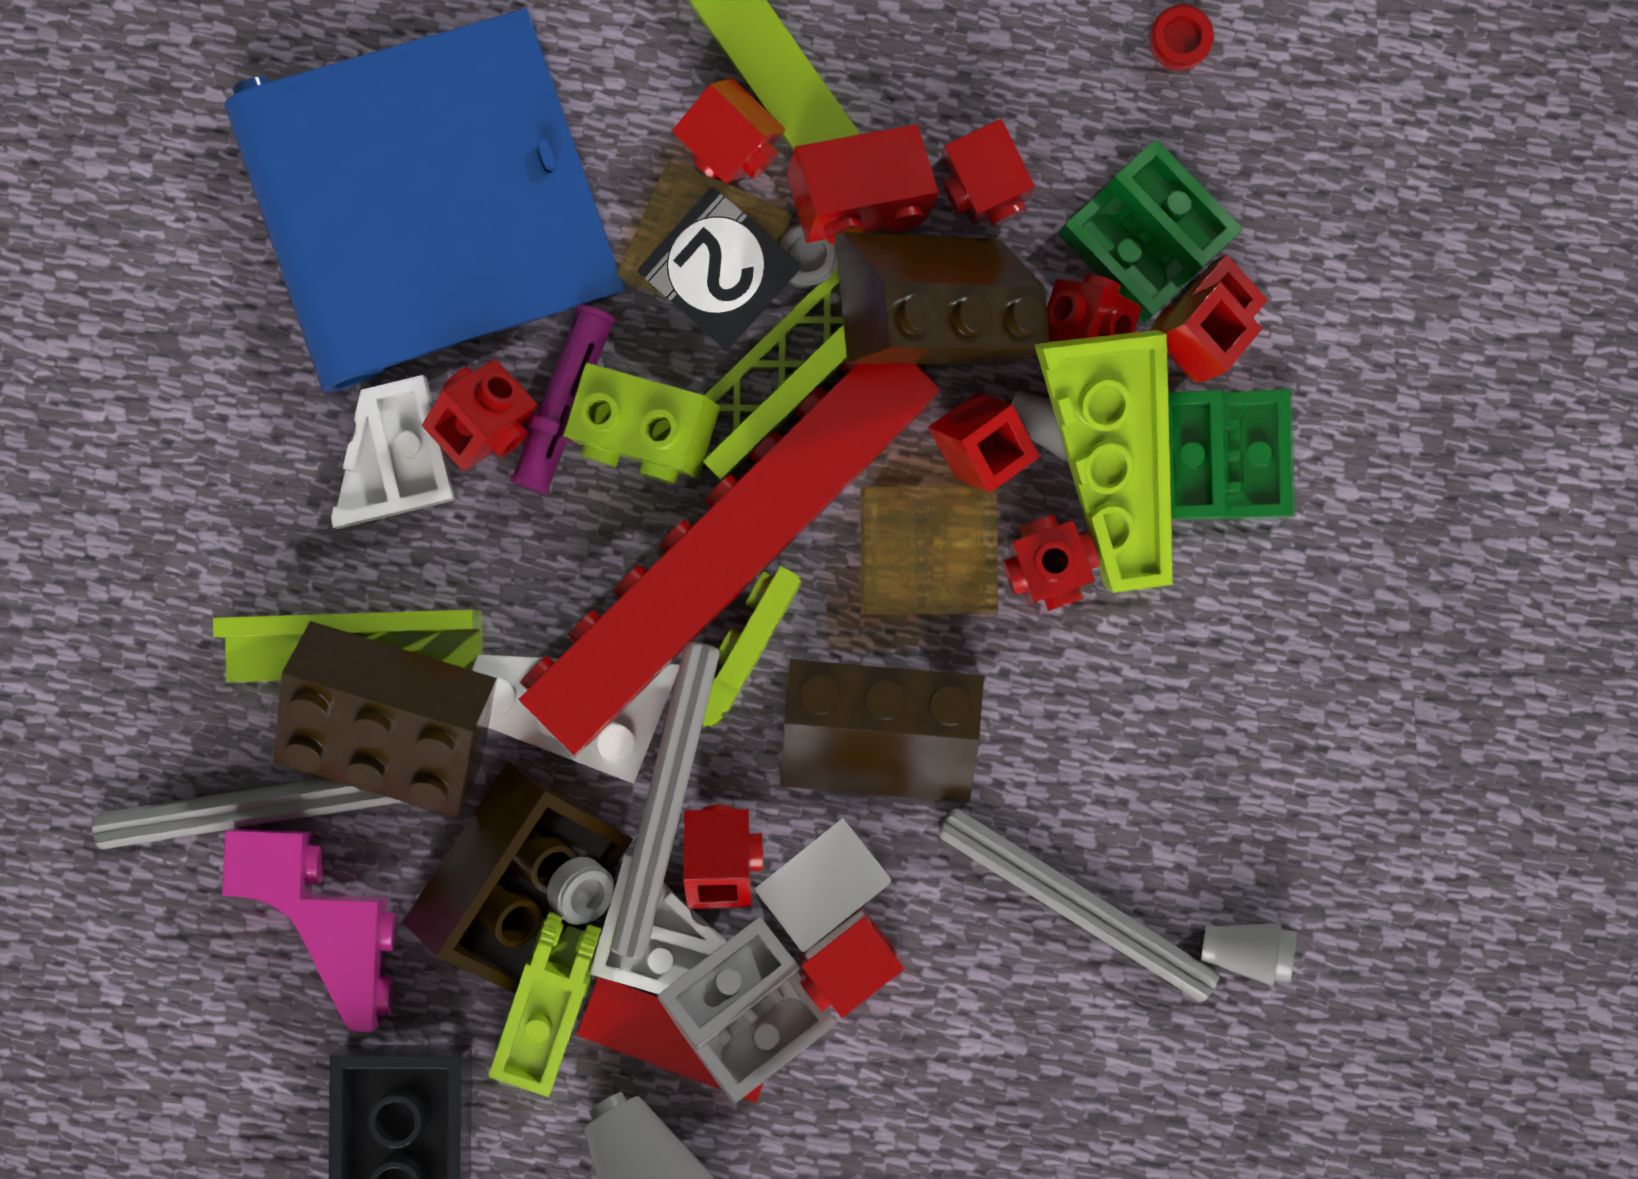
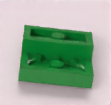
[1058,139,1243,324]
[1168,389,1296,520]

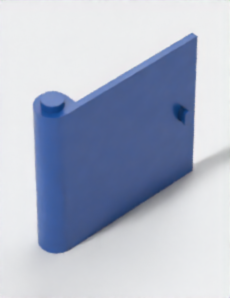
[224,8,625,392]

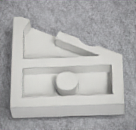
[331,375,456,529]
[590,853,727,994]

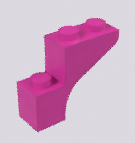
[222,828,398,1032]

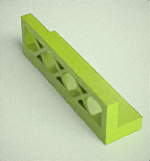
[703,266,847,482]
[213,610,483,682]

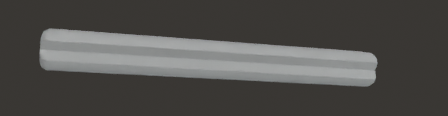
[611,642,720,958]
[92,778,403,849]
[938,809,1220,1001]

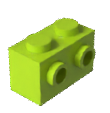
[564,363,721,484]

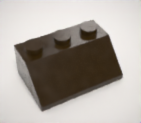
[835,232,1050,365]
[780,659,984,803]
[402,760,633,994]

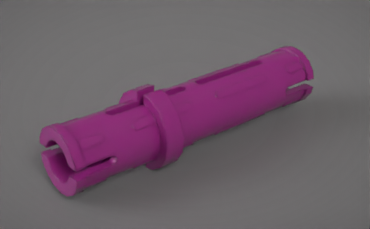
[509,304,616,496]

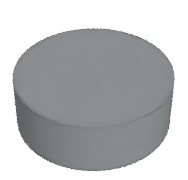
[778,224,838,288]
[547,857,614,925]

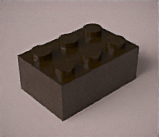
[273,621,497,818]

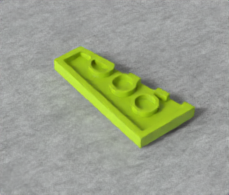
[1034,330,1173,593]

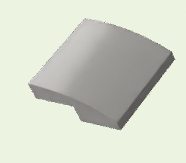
[657,917,837,1105]

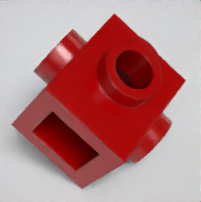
[1047,274,1141,342]
[421,358,538,472]
[1002,514,1100,611]

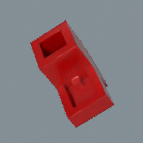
[1150,254,1268,383]

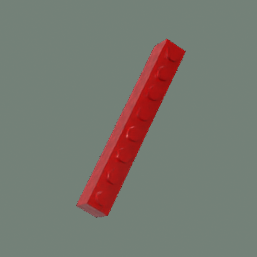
[518,358,941,758]

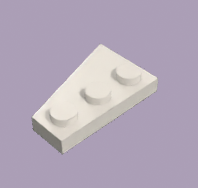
[472,654,680,784]

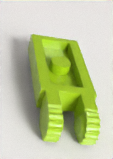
[702,565,803,728]
[488,912,602,1098]

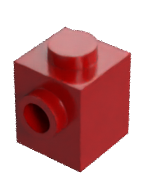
[672,77,786,184]
[941,118,1035,227]
[928,392,1040,493]
[684,804,764,909]

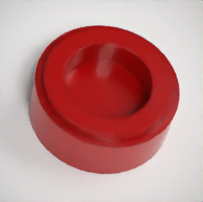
[1149,4,1214,71]

